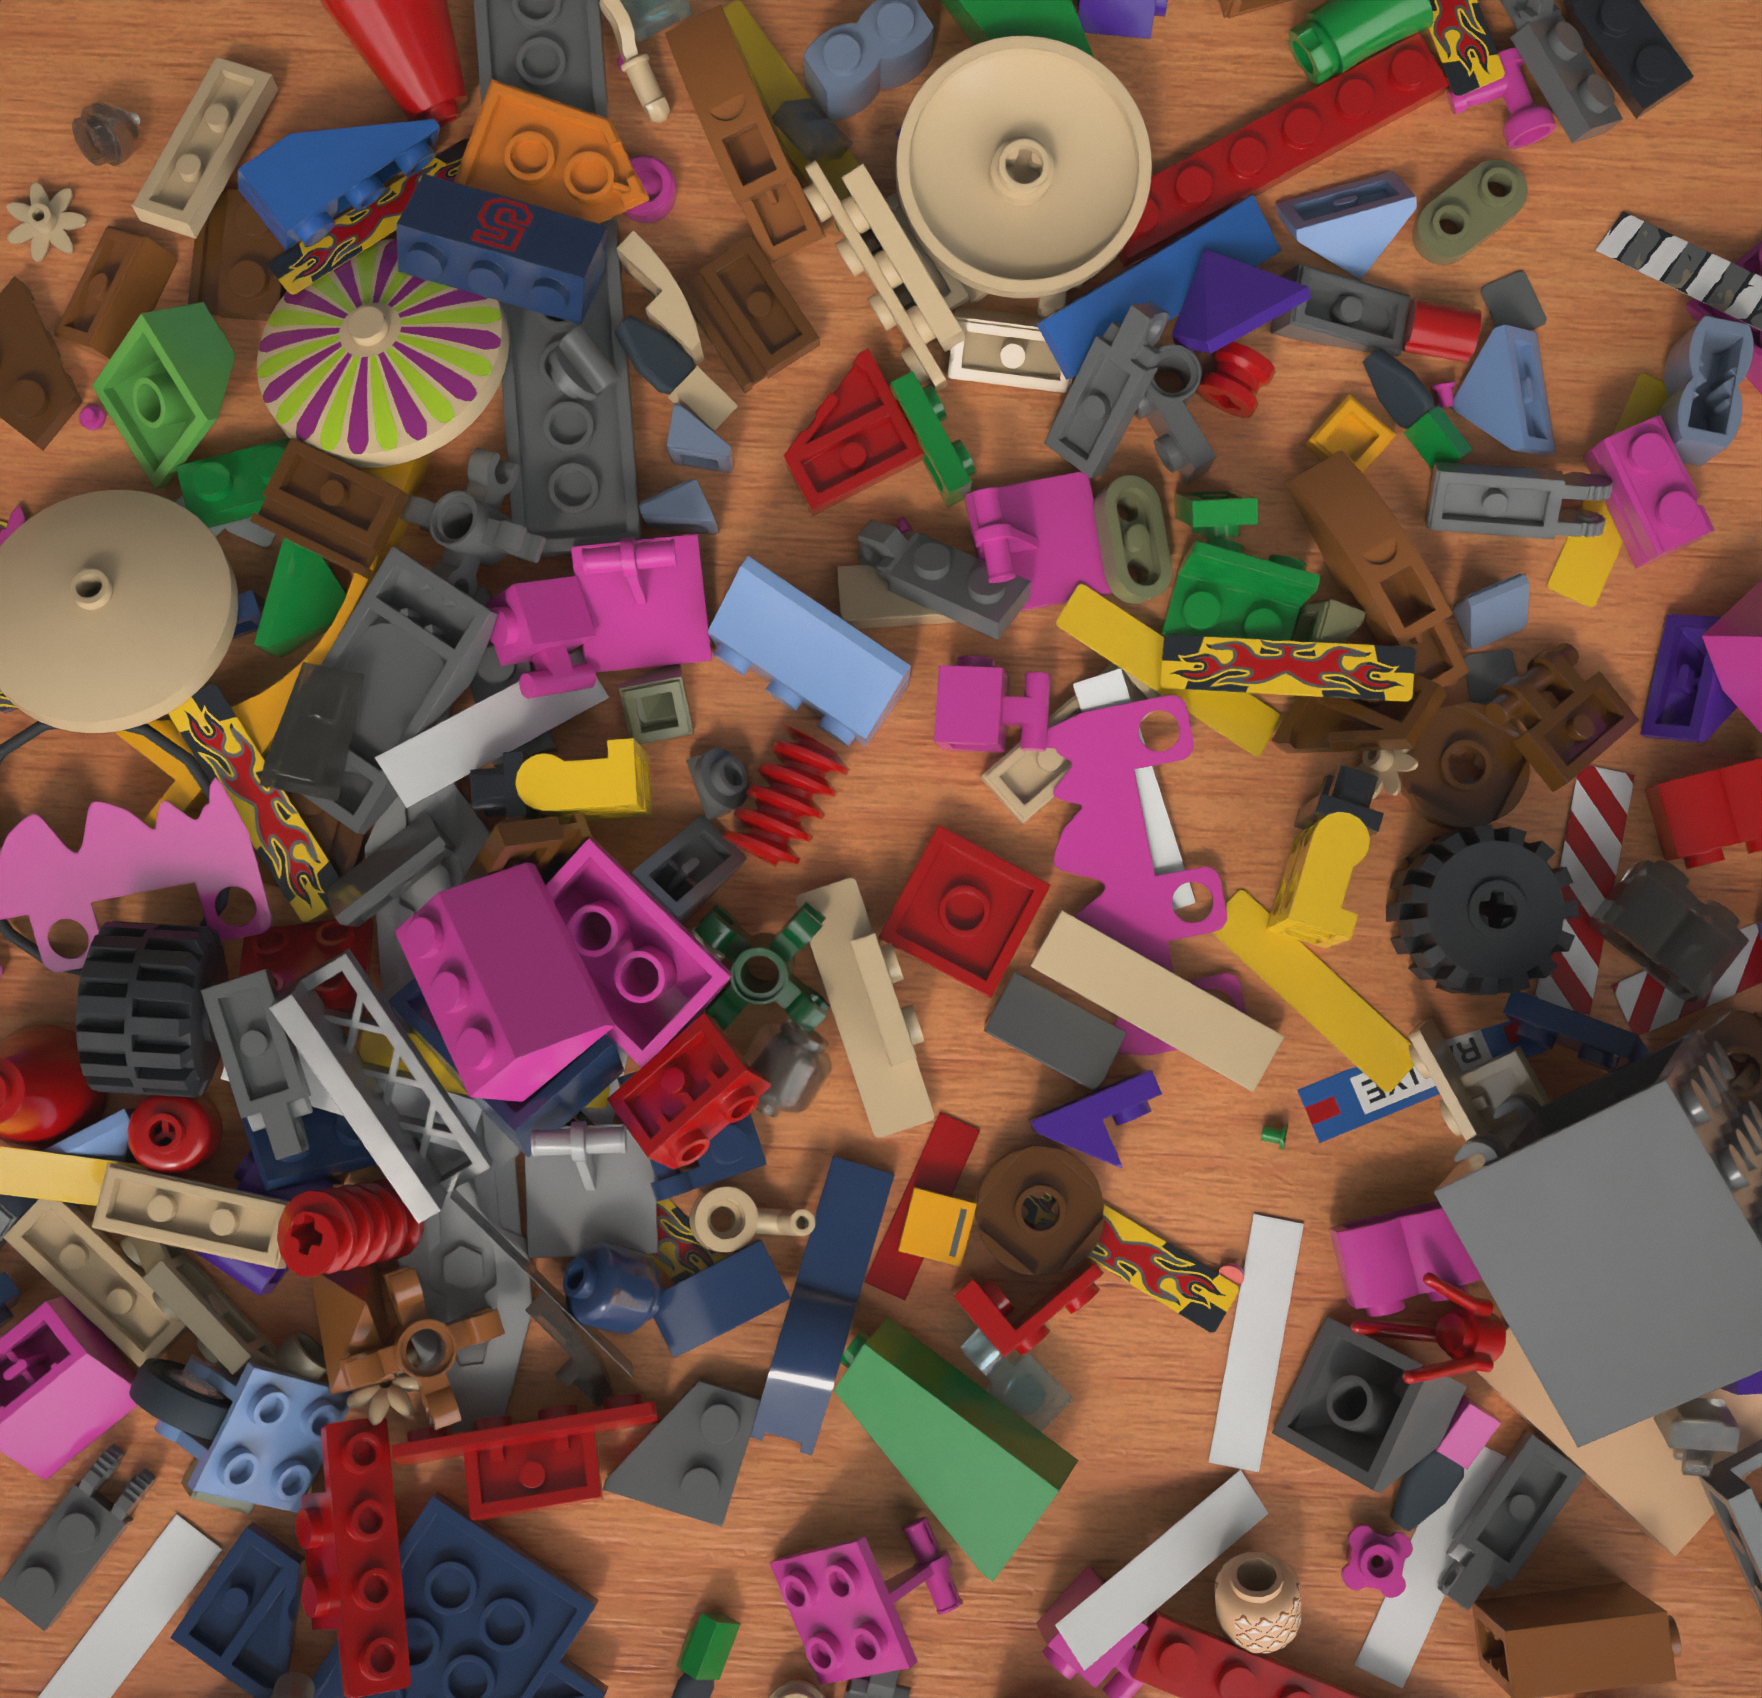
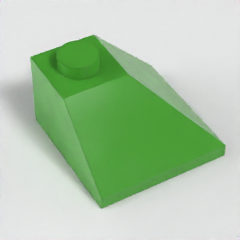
[92,302,236,490]

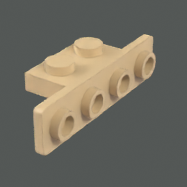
[802,160,969,392]
[796,878,934,1138]
[1408,1017,1550,1141]

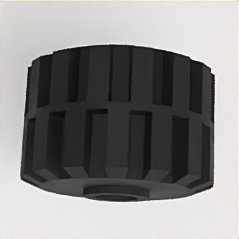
[1386,825,1579,995]
[76,921,229,1097]

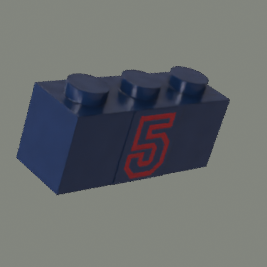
[397,174,608,324]

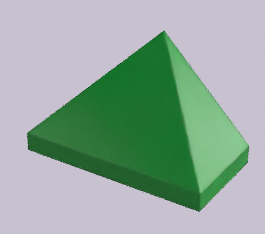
[254,538,347,658]

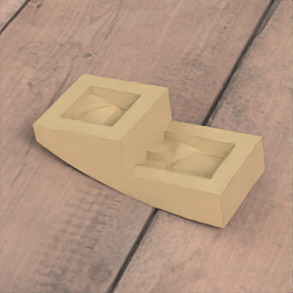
[616,230,704,368]

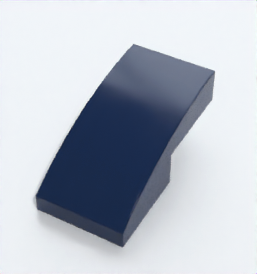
[653,1239,791,1358]

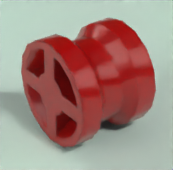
[1197,342,1276,418]

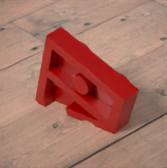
[783,348,924,516]

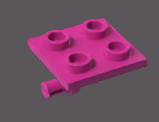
[964,471,1112,612]
[571,534,712,672]
[770,1516,963,1685]

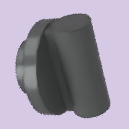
[550,326,621,401]
[686,748,749,820]

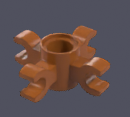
[339,1266,505,1430]

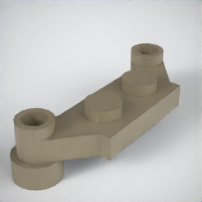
[120,1235,327,1381]

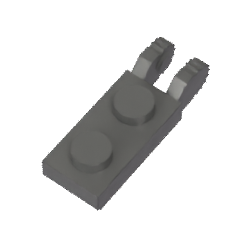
[1425,461,1613,539]
[0,1444,158,1631]

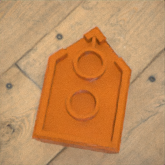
[454,79,649,224]

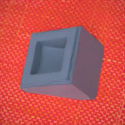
[667,403,734,473]
[639,479,719,535]
[1452,573,1529,649]

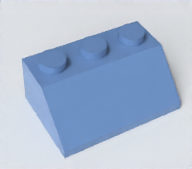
[707,556,911,747]

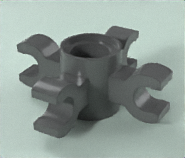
[400,448,546,599]

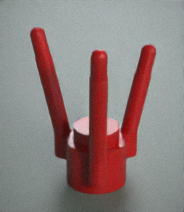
[1350,1272,1506,1384]

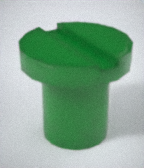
[1261,1124,1288,1150]

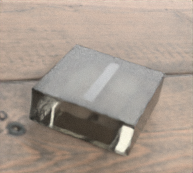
[771,98,853,163]

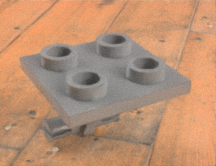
[525,1121,658,1258]

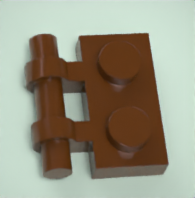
[1485,643,1639,792]

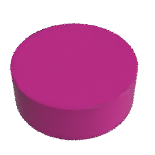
[623,155,677,223]

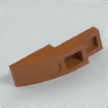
[665,5,826,264]
[1285,450,1470,688]

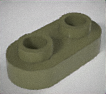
[1412,159,1528,265]
[1094,475,1172,604]

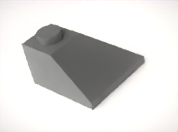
[1272,1316,1467,1493]

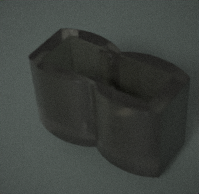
[1587,859,1749,1002]

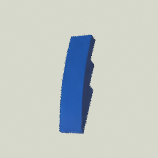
[1036,195,1281,380]

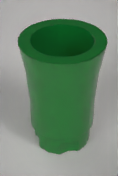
[1287,0,1433,84]

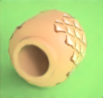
[1215,1552,1301,1653]

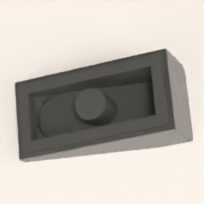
[1270,264,1410,357]

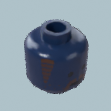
[563,1241,663,1334]

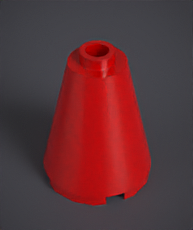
[321,0,468,128]
[0,1025,106,1151]

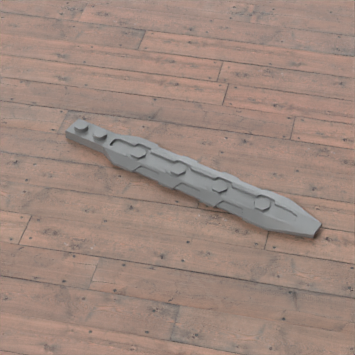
[365,705,533,1432]

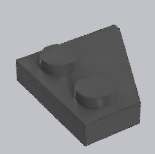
[602,1378,762,1527]

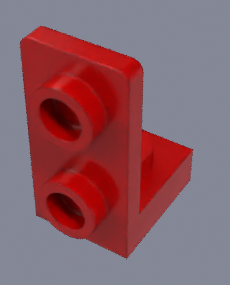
[951,1258,1104,1357]

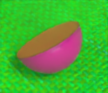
[1219,1263,1244,1285]

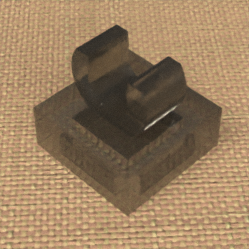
[1654,1398,1740,1477]

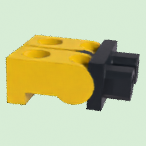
[470,738,652,822]
[1266,765,1384,949]

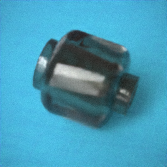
[743,1017,832,1118]

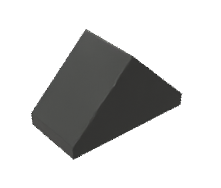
[630,815,747,926]

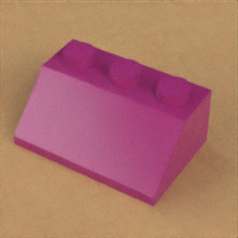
[546,837,733,1068]
[394,862,614,1102]

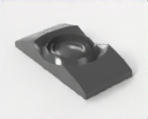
[264,546,498,835]

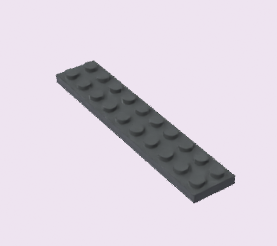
[474,0,642,560]

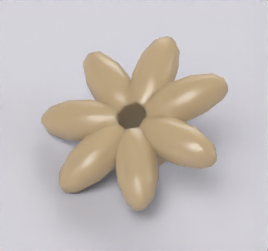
[6,182,87,263]
[1355,749,1418,799]
[346,1349,419,1425]

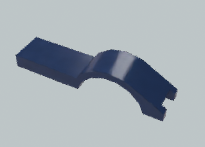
[750,1155,895,1456]

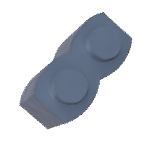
[804,0,934,121]
[1657,316,1753,466]

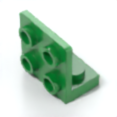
[1160,537,1321,641]

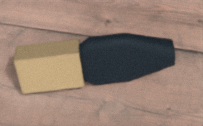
[615,315,738,432]

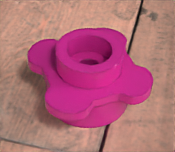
[1341,1524,1413,1598]

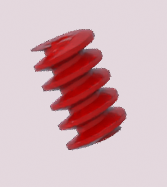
[722,724,850,867]
[277,1179,424,1278]

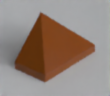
[311,1263,397,1395]

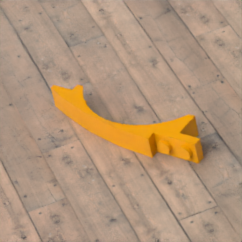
[116,452,432,829]

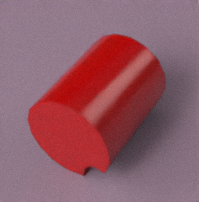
[1402,298,1482,363]

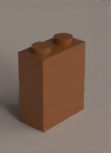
[1472,1582,1681,1698]

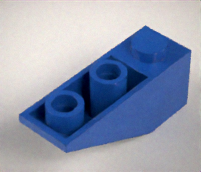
[238,119,440,250]

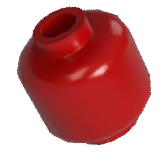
[127,1095,223,1175]

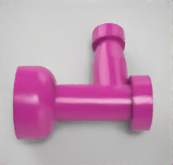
[1447,48,1556,149]

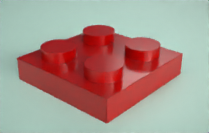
[878,825,1051,998]

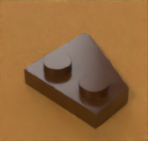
[0,276,83,451]
[1271,642,1447,753]

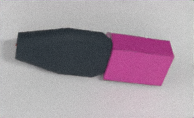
[1390,1395,1501,1531]

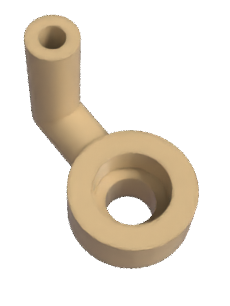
[689,1187,815,1252]

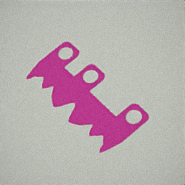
[1046,695,1247,1055]
[0,777,272,979]

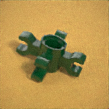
[695,900,830,1034]

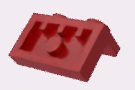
[607,1013,771,1169]

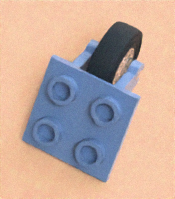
[129,1355,353,1513]

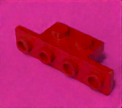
[391,1394,659,1521]
[296,1417,411,1698]

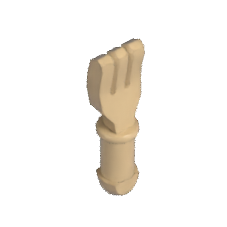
[599,0,670,123]

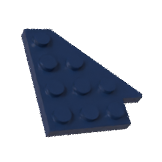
[312,1491,608,1698]

